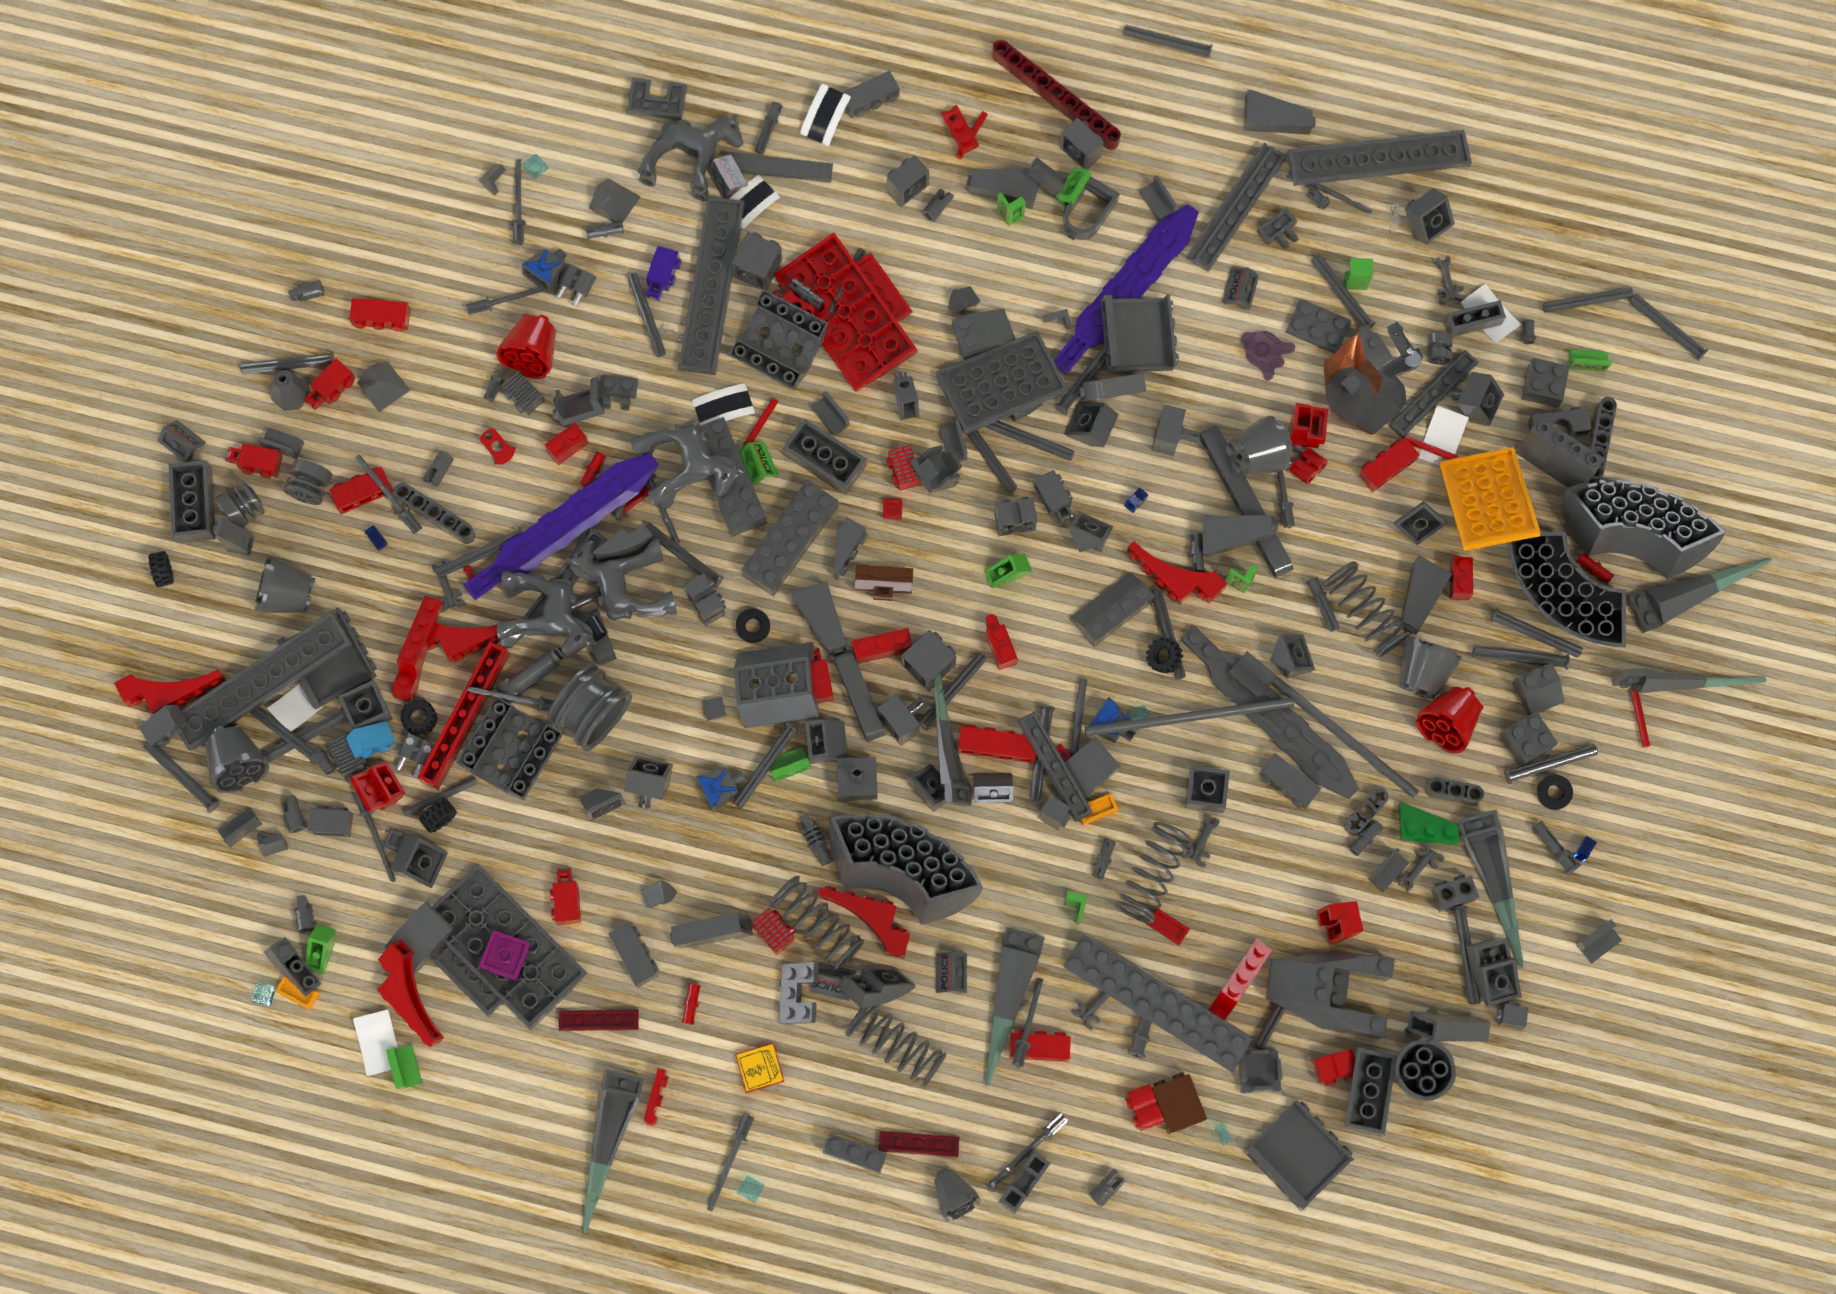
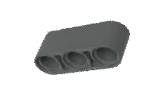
[580,608,617,665]
[1425,777,1484,805]

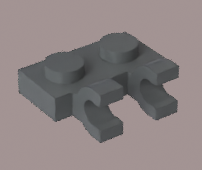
[600,375,639,411]

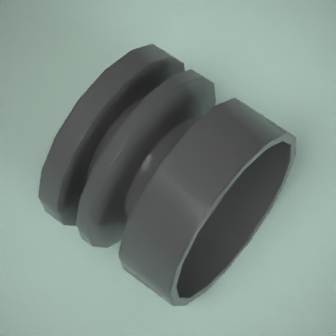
[283,459,333,505]
[215,480,266,528]

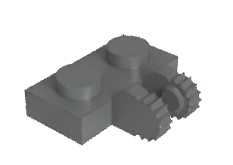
[1257,208,1298,249]

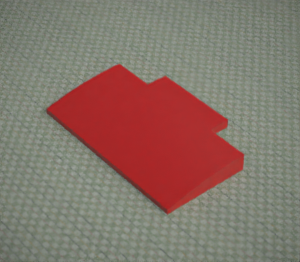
[773,232,918,392]

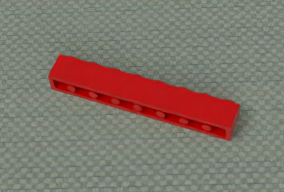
[418,641,510,791]

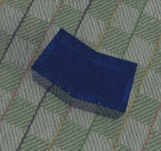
[1124,487,1149,513]
[364,525,388,551]
[1573,836,1597,863]

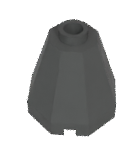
[270,370,310,411]
[934,1169,981,1222]

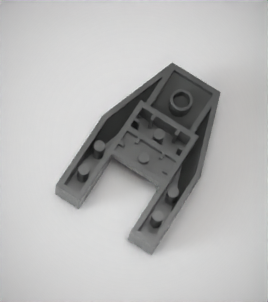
[1266,951,1395,1039]

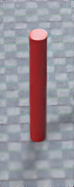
[955,111,988,159]
[743,398,779,446]
[1404,435,1458,460]
[1631,691,1650,748]

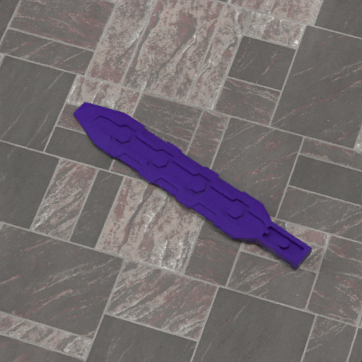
[1053,204,1199,375]
[464,453,659,601]

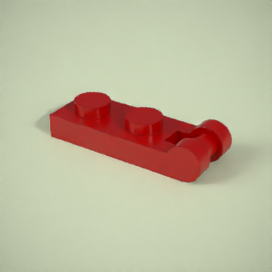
[941,105,979,155]
[644,1068,669,1126]

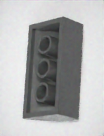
[1070,572,1155,647]
[1345,1047,1397,1137]

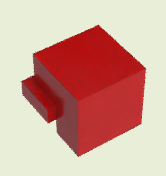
[1289,403,1329,449]
[1316,901,1364,945]

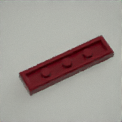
[559,1010,639,1031]
[878,1131,960,1157]

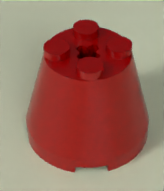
[496,314,556,379]
[1415,687,1484,754]

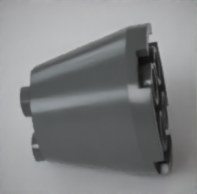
[1225,416,1293,475]
[254,555,315,613]
[1399,636,1462,699]
[205,725,269,793]
[1394,1040,1456,1101]

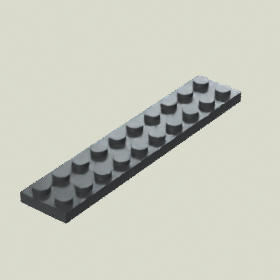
[1287,130,1472,186]
[678,196,745,375]
[179,612,353,751]
[1064,933,1254,1073]

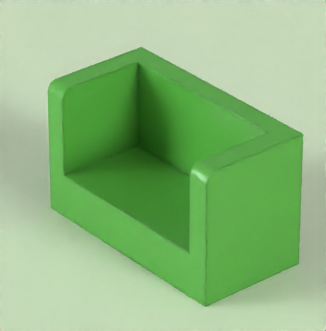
[1345,258,1373,290]

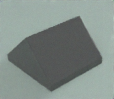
[908,764,946,812]

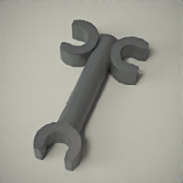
[1435,255,1466,304]
[432,561,465,613]
[1181,814,1220,868]
[1398,842,1445,892]
[1071,992,1109,1030]

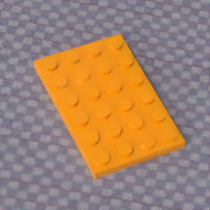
[1439,447,1540,551]

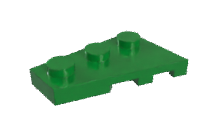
[1399,802,1460,846]

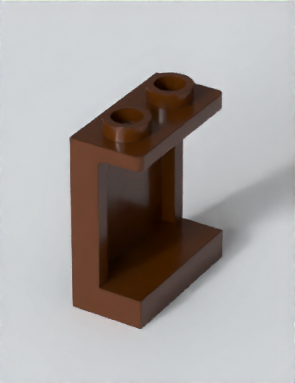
[1152,1072,1207,1135]

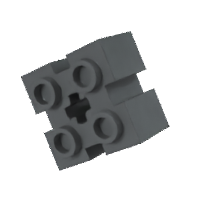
[994,497,1037,537]
[684,573,726,626]

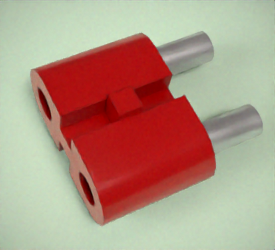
[1289,445,1328,484]

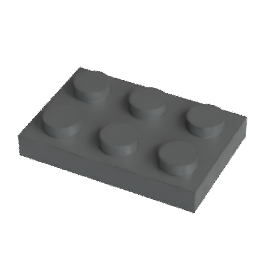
[1285,299,1352,354]

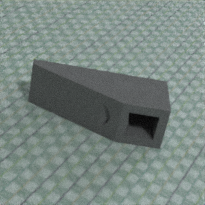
[213,517,254,555]
[834,517,868,580]
[264,937,322,996]

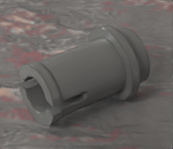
[1307,186,1330,210]
[1521,319,1536,344]
[318,750,336,775]

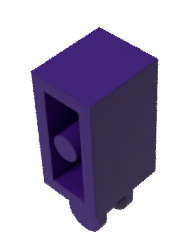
[646,246,682,301]

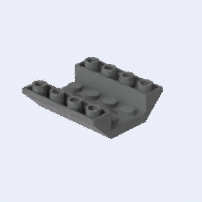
[729,289,829,390]
[734,642,819,728]
[456,698,564,800]

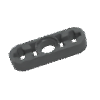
[1345,788,1389,835]

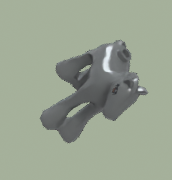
[637,114,743,202]
[631,420,745,509]
[565,538,677,620]
[497,571,597,657]

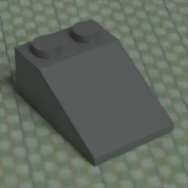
[952,309,1015,360]

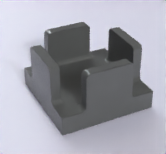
[911,445,962,493]
[1238,1049,1283,1093]

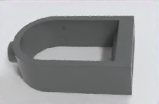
[1063,176,1120,240]
[1079,373,1147,401]

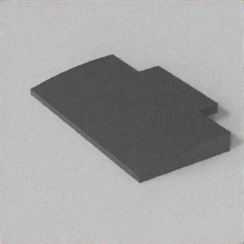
[432,864,587,1031]

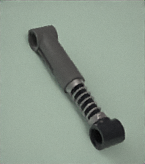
[496,616,608,704]

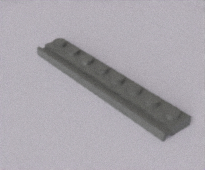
[1186,142,1287,272]

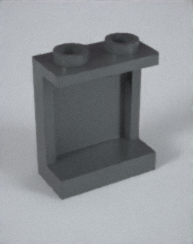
[553,377,605,427]

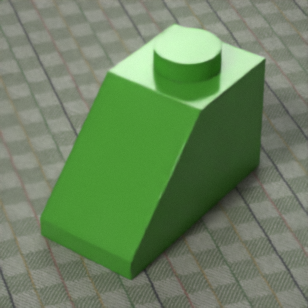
[985,554,1032,588]
[305,924,336,974]

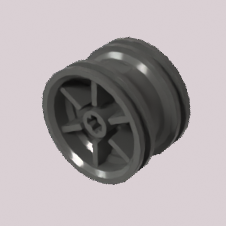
[547,663,632,751]

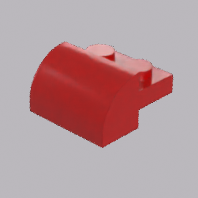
[349,761,406,813]

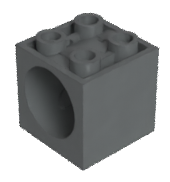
[731,232,782,290]
[901,629,956,691]

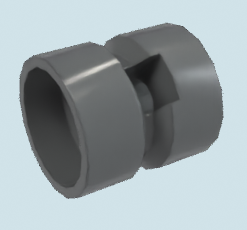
[1428,332,1453,365]

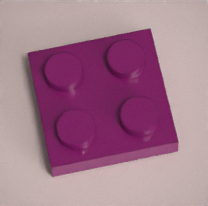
[479,930,531,981]

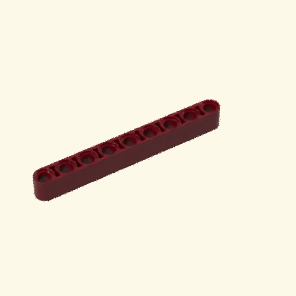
[992,39,1121,150]

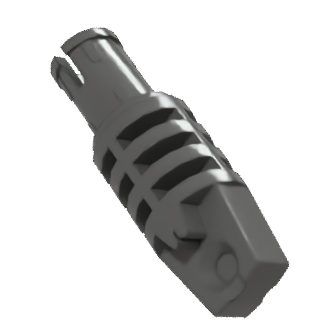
[800,813,833,866]

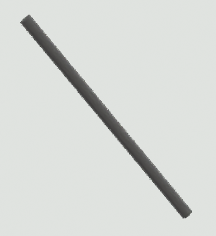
[1271,676,1419,798]
[1085,697,1294,736]

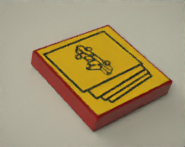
[735,1043,784,1093]

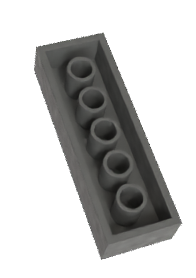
[699,417,767,537]
[741,480,839,597]

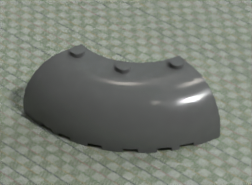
[1563,480,1726,579]
[1508,532,1626,647]
[829,814,983,925]

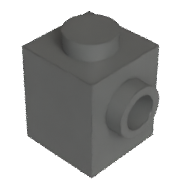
[1496,1001,1529,1030]

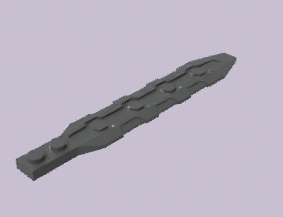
[1181,626,1359,799]

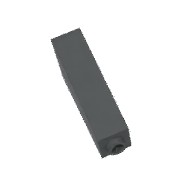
[1244,89,1316,135]
[966,168,1039,209]
[1203,515,1278,557]
[1399,555,1452,635]
[790,581,847,656]
[670,912,753,948]
[1408,1011,1491,1041]

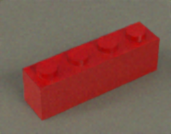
[958,724,1036,764]

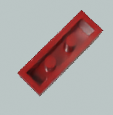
[349,298,411,331]
[1359,438,1420,492]
[329,467,394,515]
[852,628,912,664]
[1009,1030,1071,1062]

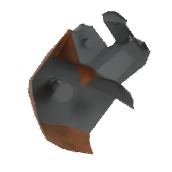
[1324,321,1423,435]

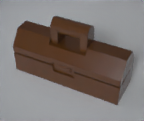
[855,565,913,601]

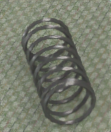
[1323,561,1410,657]
[1115,822,1192,924]
[769,876,864,970]
[845,1006,946,1089]

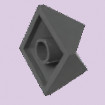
[589,179,640,223]
[357,362,410,412]
[1393,501,1447,545]
[1069,511,1113,552]
[1270,634,1315,678]
[579,788,626,821]

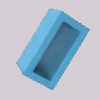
[346,721,396,758]

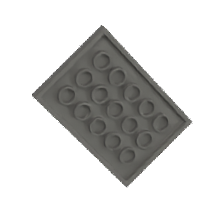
[935,331,1068,434]

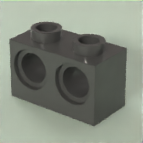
[1431,874,1480,913]

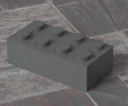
[783,418,867,495]
[168,460,216,543]

